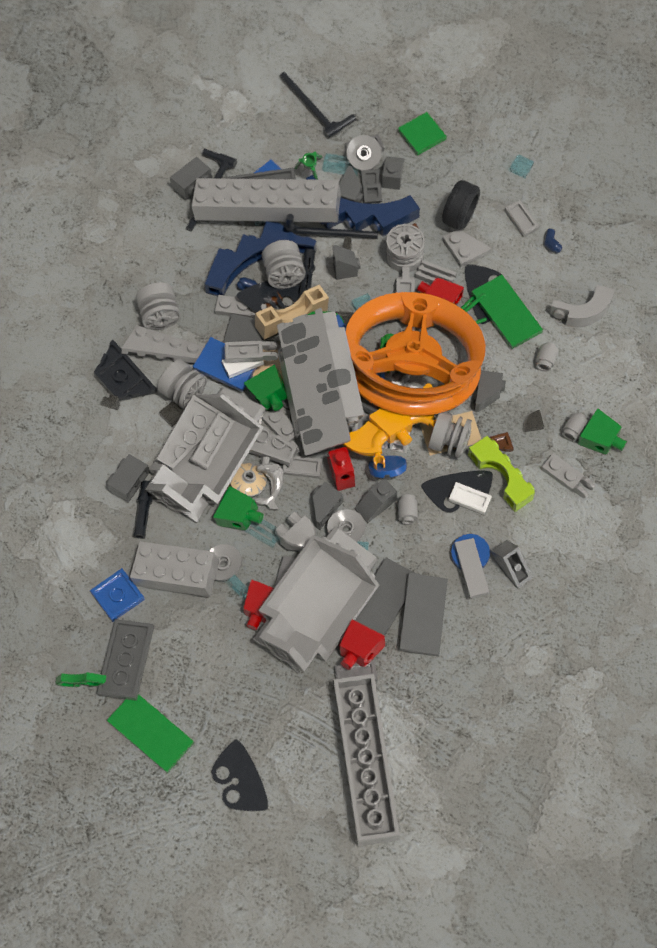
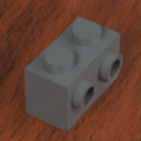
[170,156,212,200]
[107,454,150,502]

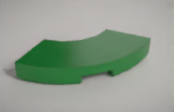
[55,672,106,687]

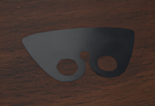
[465,264,502,324]
[236,281,300,312]
[421,470,493,513]
[211,739,268,811]

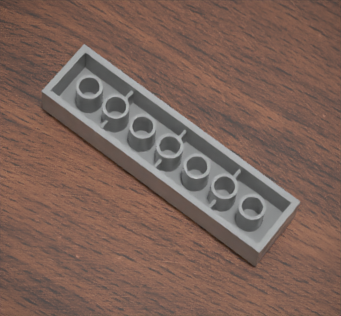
[192,178,341,222]
[334,674,400,846]

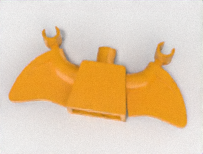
[343,383,437,470]

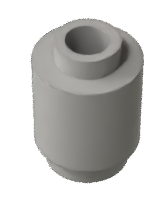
[536,342,558,371]
[562,412,588,442]
[398,494,418,525]

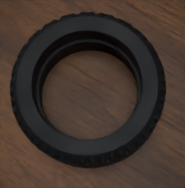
[442,180,480,230]

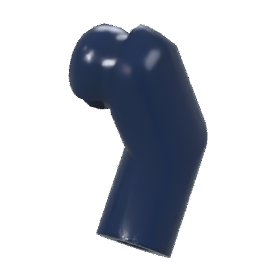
[544,229,562,253]
[237,277,258,290]

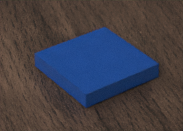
[90,568,145,622]

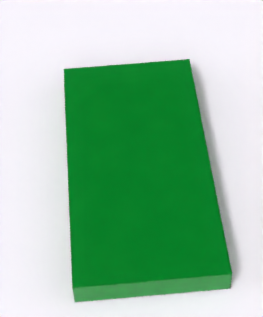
[471,275,543,349]
[107,694,194,773]

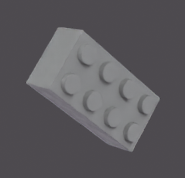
[130,541,219,597]

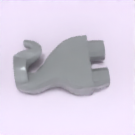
[275,512,316,552]

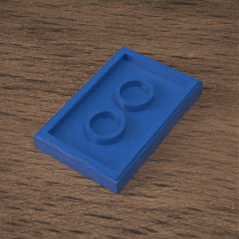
[193,337,257,392]

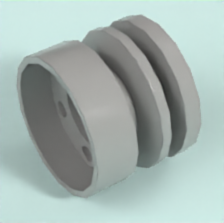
[386,224,425,272]
[262,240,306,289]
[136,282,181,330]
[158,359,207,409]
[428,412,472,458]

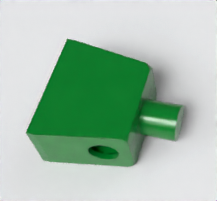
[244,364,287,411]
[578,408,627,454]
[213,486,264,530]

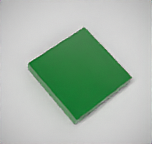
[398,112,447,156]

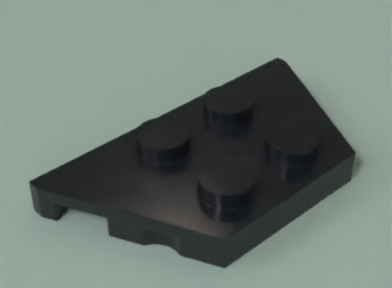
[94,340,157,401]

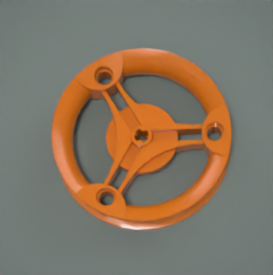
[346,292,485,416]

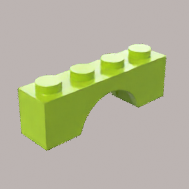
[468,436,535,512]

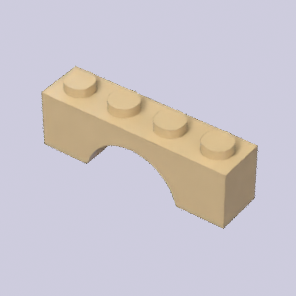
[255,285,329,339]

